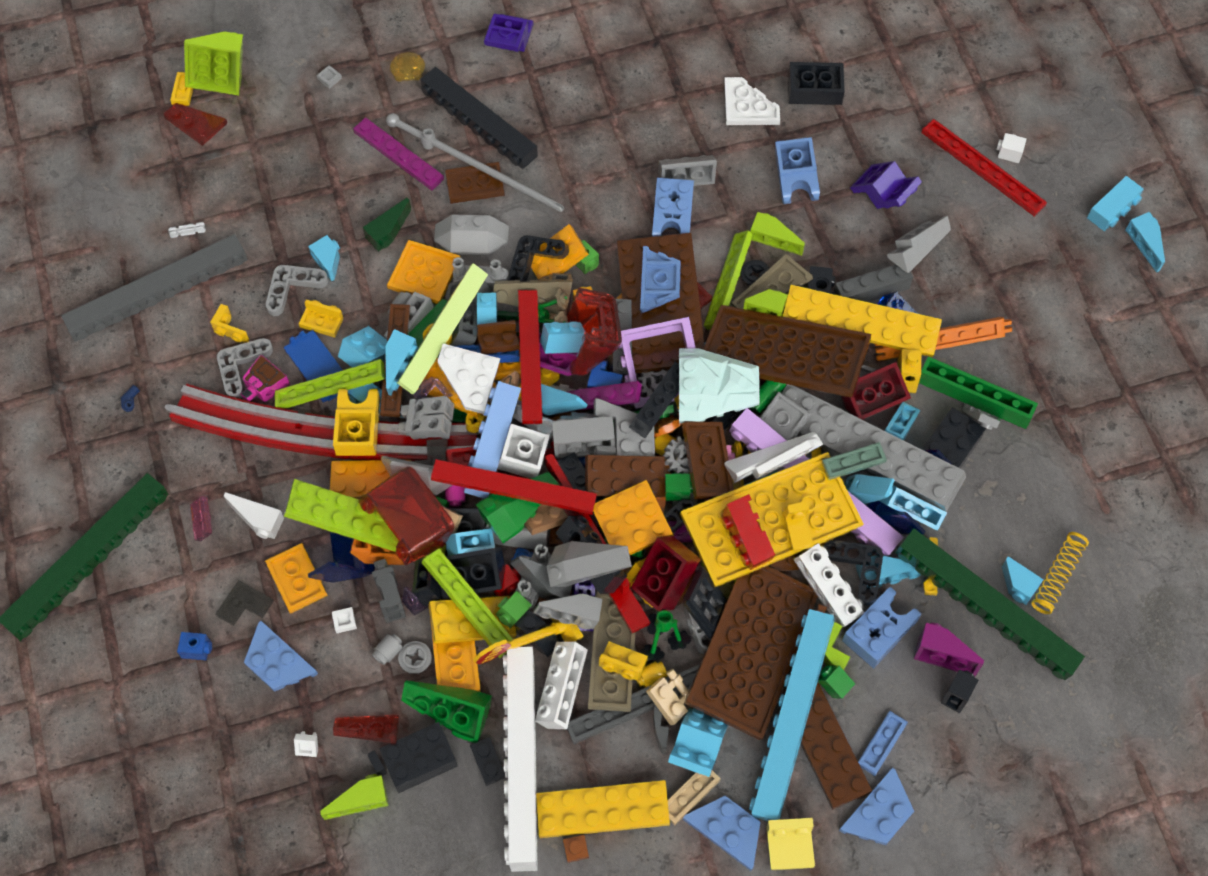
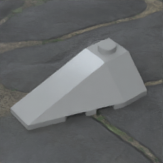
[547,541,632,587]

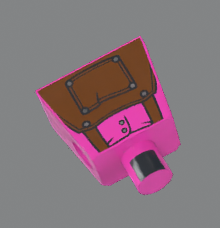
[241,355,290,402]

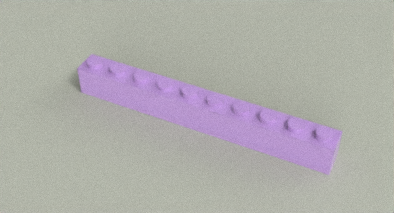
[729,408,904,557]

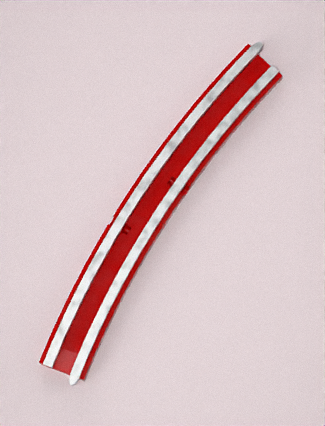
[165,384,482,464]

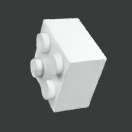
[497,424,550,479]

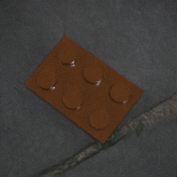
[445,162,505,204]

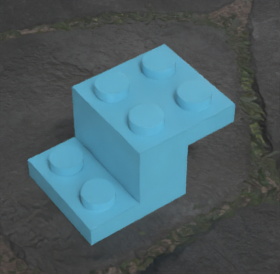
[668,708,728,777]

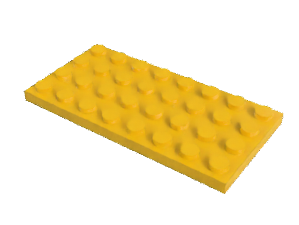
[680,452,864,587]

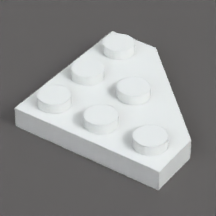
[724,77,780,125]
[438,344,500,414]

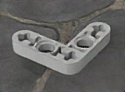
[266,265,329,316]
[217,338,273,399]

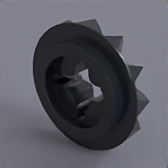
[741,260,770,286]

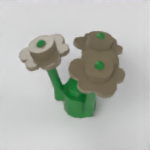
[538,288,570,324]

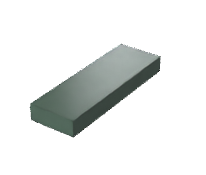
[822,442,887,480]

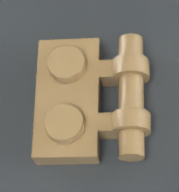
[646,668,691,725]

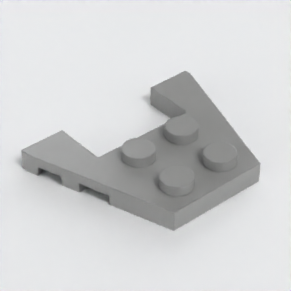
[594,398,655,456]

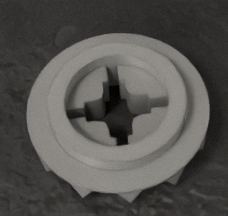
[398,641,432,674]

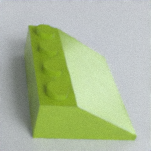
[184,31,243,96]

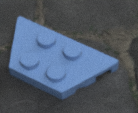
[640,246,681,313]
[244,621,318,691]
[839,768,914,845]
[683,796,760,871]

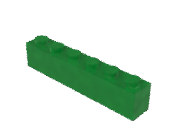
[919,356,1038,429]

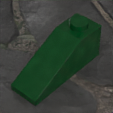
[363,198,411,252]

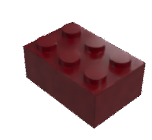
[841,362,911,420]
[631,535,701,612]

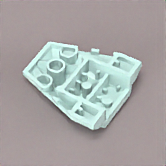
[679,348,760,423]

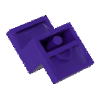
[484,13,533,52]
[850,161,922,209]

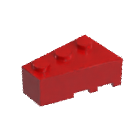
[721,494,775,570]

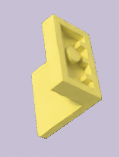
[766,818,815,870]

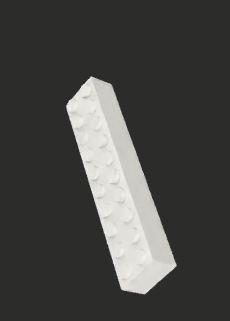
[503,647,538,872]

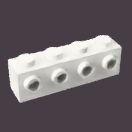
[793,543,864,627]
[535,642,588,729]

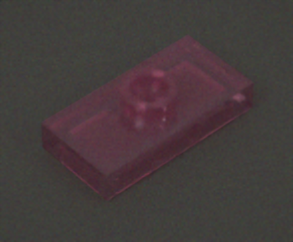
[190,496,212,541]

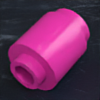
[445,485,466,507]

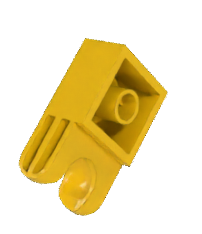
[333,389,380,456]

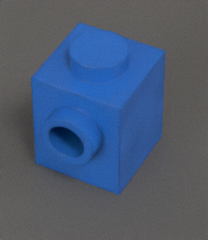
[177,632,212,660]

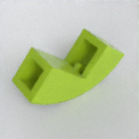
[823,622,850,670]

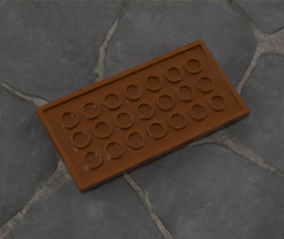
[617,233,705,374]
[703,305,871,398]
[684,566,818,740]

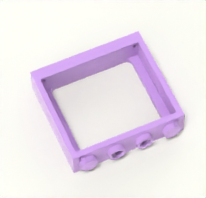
[616,317,695,410]

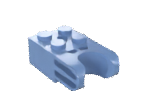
[775,137,820,204]
[652,178,694,237]
[842,587,922,669]

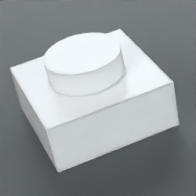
[332,607,357,633]

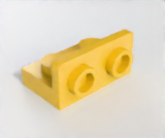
[599,641,648,681]

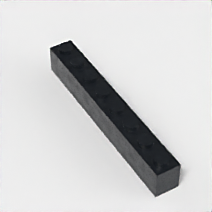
[420,67,538,169]

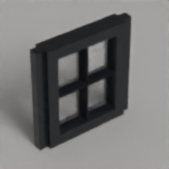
[683,567,727,638]

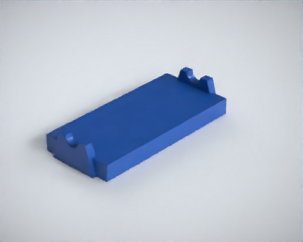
[283,330,343,403]

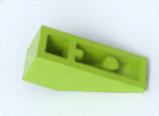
[750,212,805,256]
[320,774,389,820]

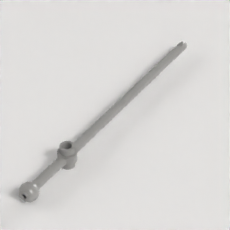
[386,113,564,212]

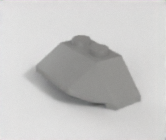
[434,215,509,255]
[381,456,452,496]

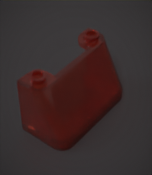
[567,287,622,376]
[359,466,454,566]

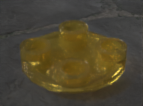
[390,52,425,81]

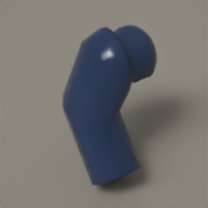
[121,385,140,412]

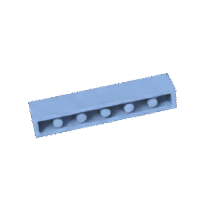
[464,381,521,499]

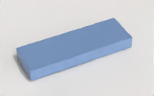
[858,711,908,776]

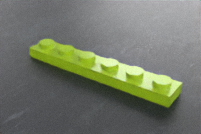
[704,230,753,330]
[275,359,385,409]
[421,549,513,659]

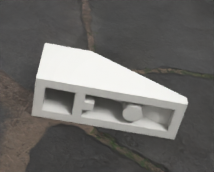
[224,492,284,539]

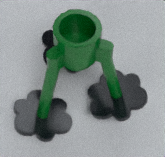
[641,610,692,662]

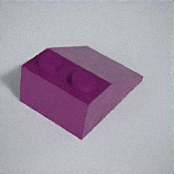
[914,623,984,676]

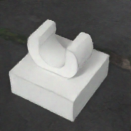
[294,731,318,757]

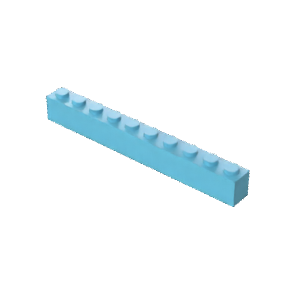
[749,609,834,821]

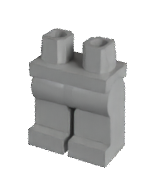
[398,396,455,440]

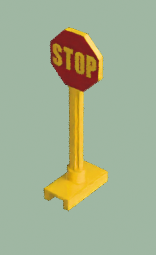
[473,618,584,665]

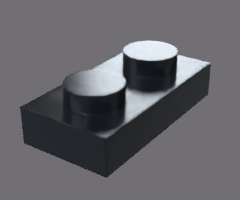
[470,737,505,786]

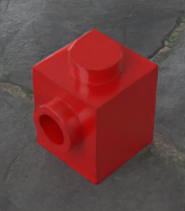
[493,564,521,597]

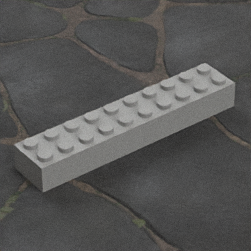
[782,384,966,512]

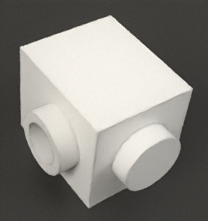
[996,133,1027,163]

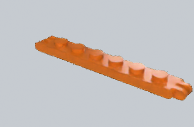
[875,317,1012,361]

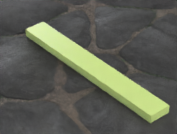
[397,263,488,394]

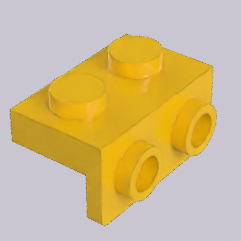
[299,300,343,338]

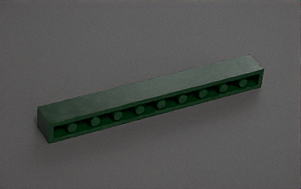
[0,473,169,641]
[895,529,1085,680]

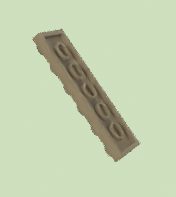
[588,591,638,712]

